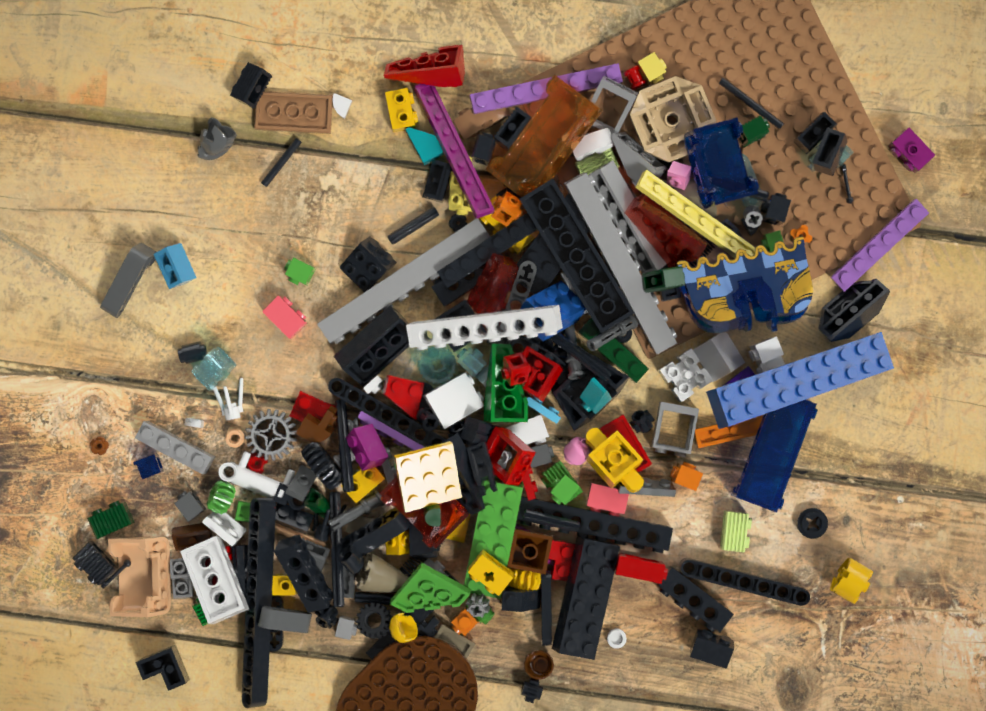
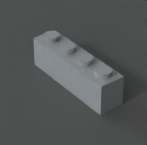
[135,421,215,474]

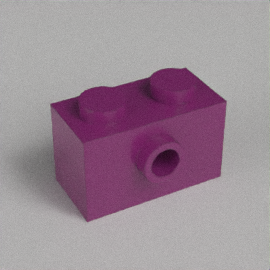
[888,127,935,173]
[346,424,389,471]

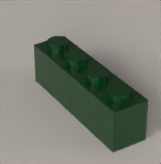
[578,318,649,383]

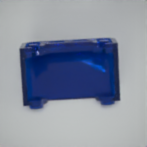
[684,118,759,209]

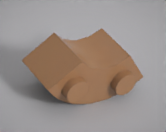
[453,107,511,140]

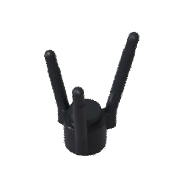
[312,504,347,541]

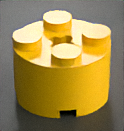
[830,558,873,604]

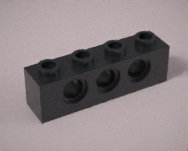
[432,254,509,307]
[274,535,333,613]
[657,566,734,633]

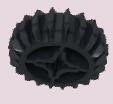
[301,442,342,490]

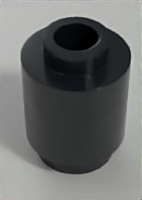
[177,341,207,364]

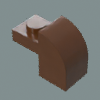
[295,405,338,442]

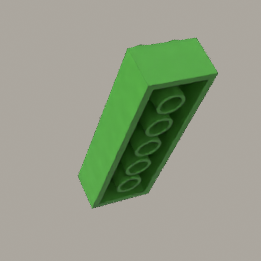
[464,477,523,599]

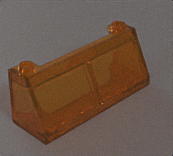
[486,75,603,197]

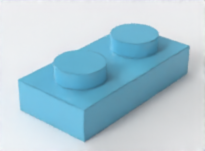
[527,396,561,424]

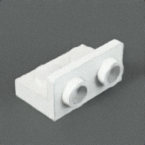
[202,512,247,546]

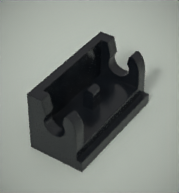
[422,160,452,203]

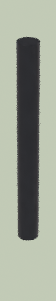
[718,78,784,130]

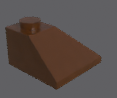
[507,529,553,575]

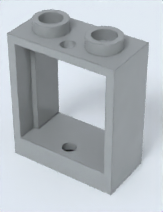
[582,76,638,135]
[651,402,699,457]

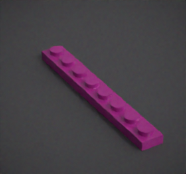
[414,84,495,219]

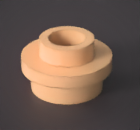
[225,428,245,448]

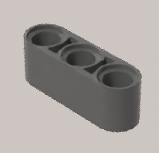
[258,606,312,633]

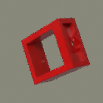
[487,427,536,486]
[614,553,668,584]

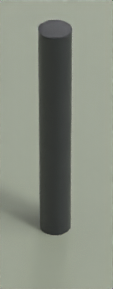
[261,138,302,187]

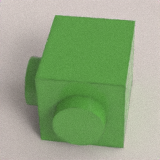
[284,257,316,286]
[550,474,580,505]

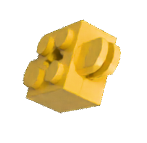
[585,428,644,493]

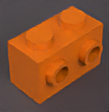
[669,462,703,491]

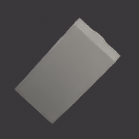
[170,558,194,599]

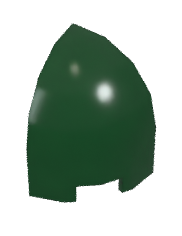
[304,487,330,518]

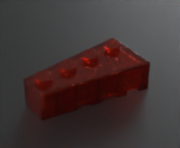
[624,194,707,268]

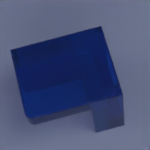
[133,454,164,479]

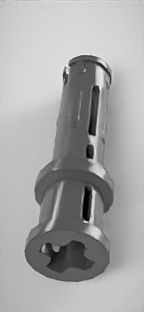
[587,314,638,351]
[563,324,585,380]
[328,490,385,531]

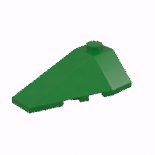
[484,344,528,422]

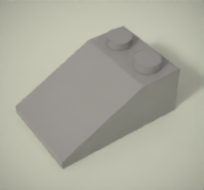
[611,132,668,186]

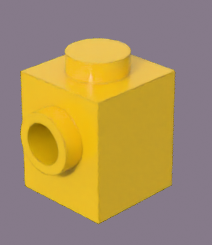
[272,574,297,595]

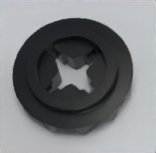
[797,508,828,539]

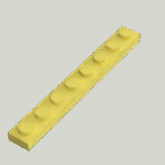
[635,170,755,258]

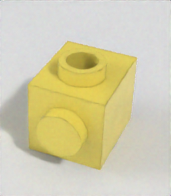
[636,52,667,85]

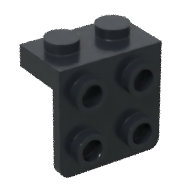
[340,236,397,293]

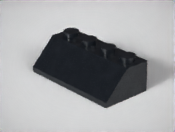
[334,305,409,387]

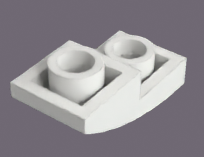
[570,128,614,161]

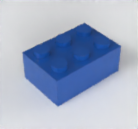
[520,280,586,341]

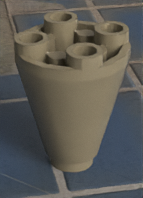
[355,553,408,593]

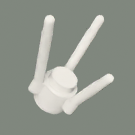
[210,378,243,420]

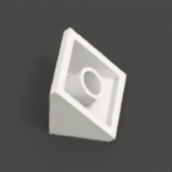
[693,332,745,382]

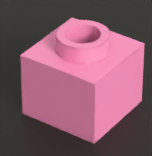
[667,161,691,190]

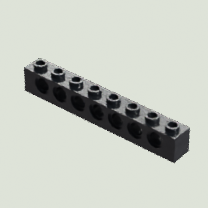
[517,496,673,553]

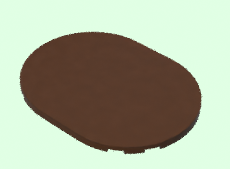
[336,636,478,711]

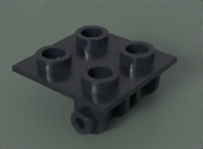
[524,336,567,367]

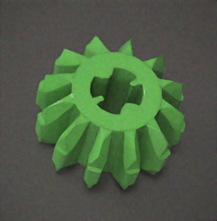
[207,480,236,514]

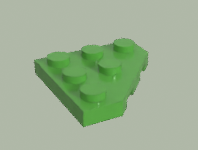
[390,563,471,613]

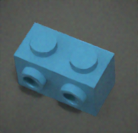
[154,243,197,289]

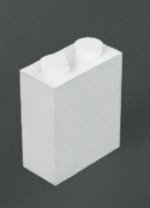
[423,373,484,429]

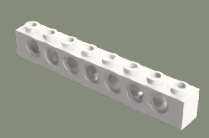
[406,305,563,350]

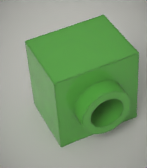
[761,230,784,252]

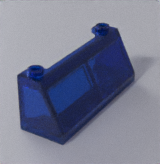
[731,400,818,513]

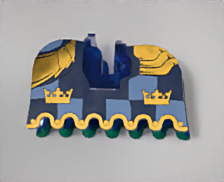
[677,237,813,333]

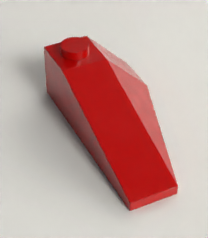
[384,44,465,88]

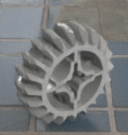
[245,409,297,461]

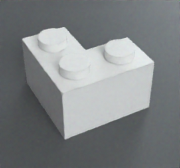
[749,337,785,374]

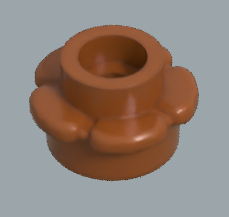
[90,436,109,455]

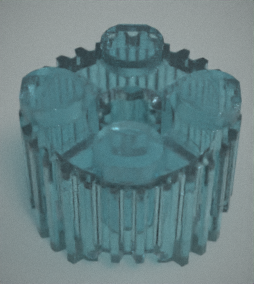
[418,346,457,384]
[191,347,237,391]

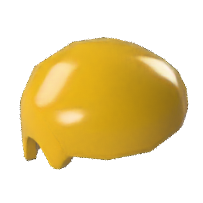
[389,613,418,643]

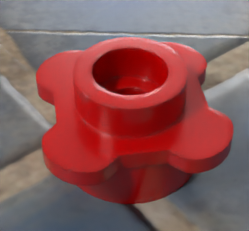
[246,452,268,474]

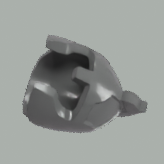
[197,117,237,160]

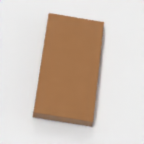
[254,91,333,134]

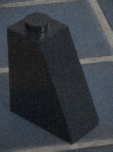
[501,586,541,612]

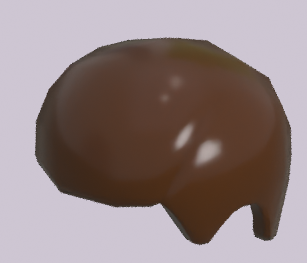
[524,650,554,680]

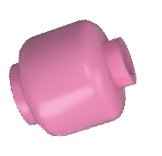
[564,437,592,465]

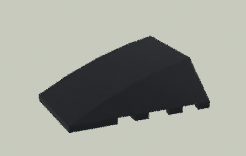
[550,344,630,431]

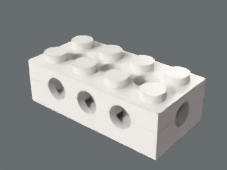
[180,536,249,625]

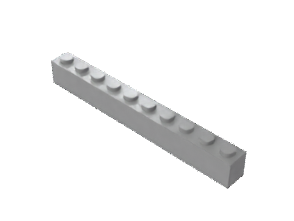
[563,172,677,354]
[317,218,490,344]

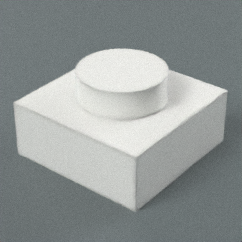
[363,375,383,394]

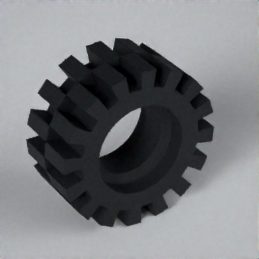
[356,603,393,639]

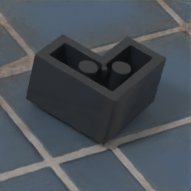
[135,644,190,691]

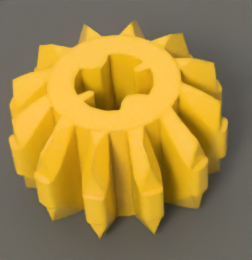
[509,568,541,591]

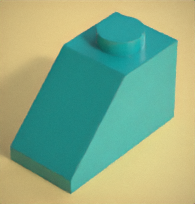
[406,127,444,165]
[580,377,612,414]

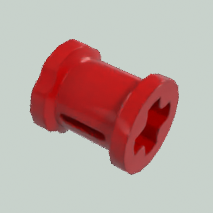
[624,65,647,90]

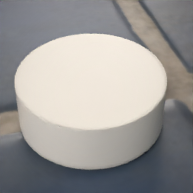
[607,628,626,648]

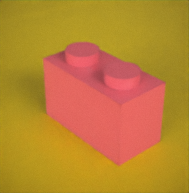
[262,295,307,339]
[586,483,629,517]

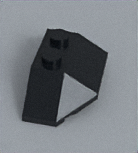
[818,279,890,342]

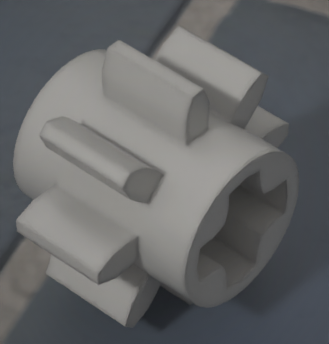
[466,593,490,618]

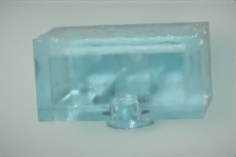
[457,348,487,378]

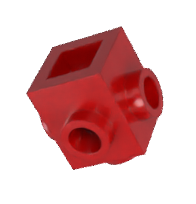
[501,352,531,386]

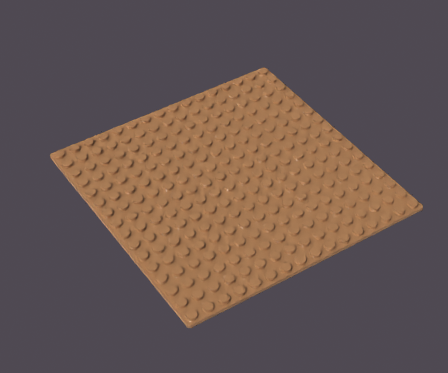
[520,0,921,359]

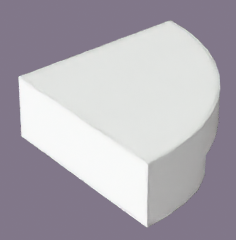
[333,93,352,119]
[184,418,204,428]

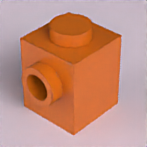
[451,606,479,636]

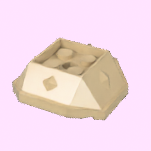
[630,76,716,163]

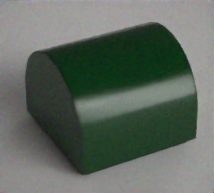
[423,504,441,527]

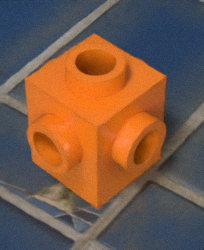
[491,191,522,227]

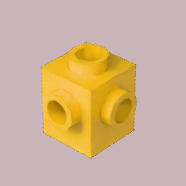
[386,530,410,555]

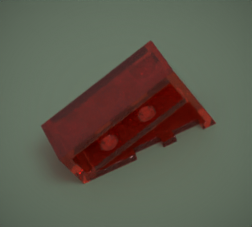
[467,253,519,326]

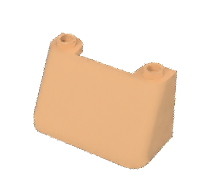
[108,537,171,618]

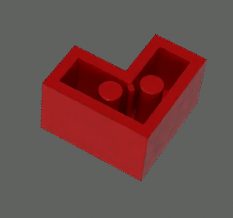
[523,346,563,402]

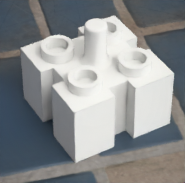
[658,348,713,402]

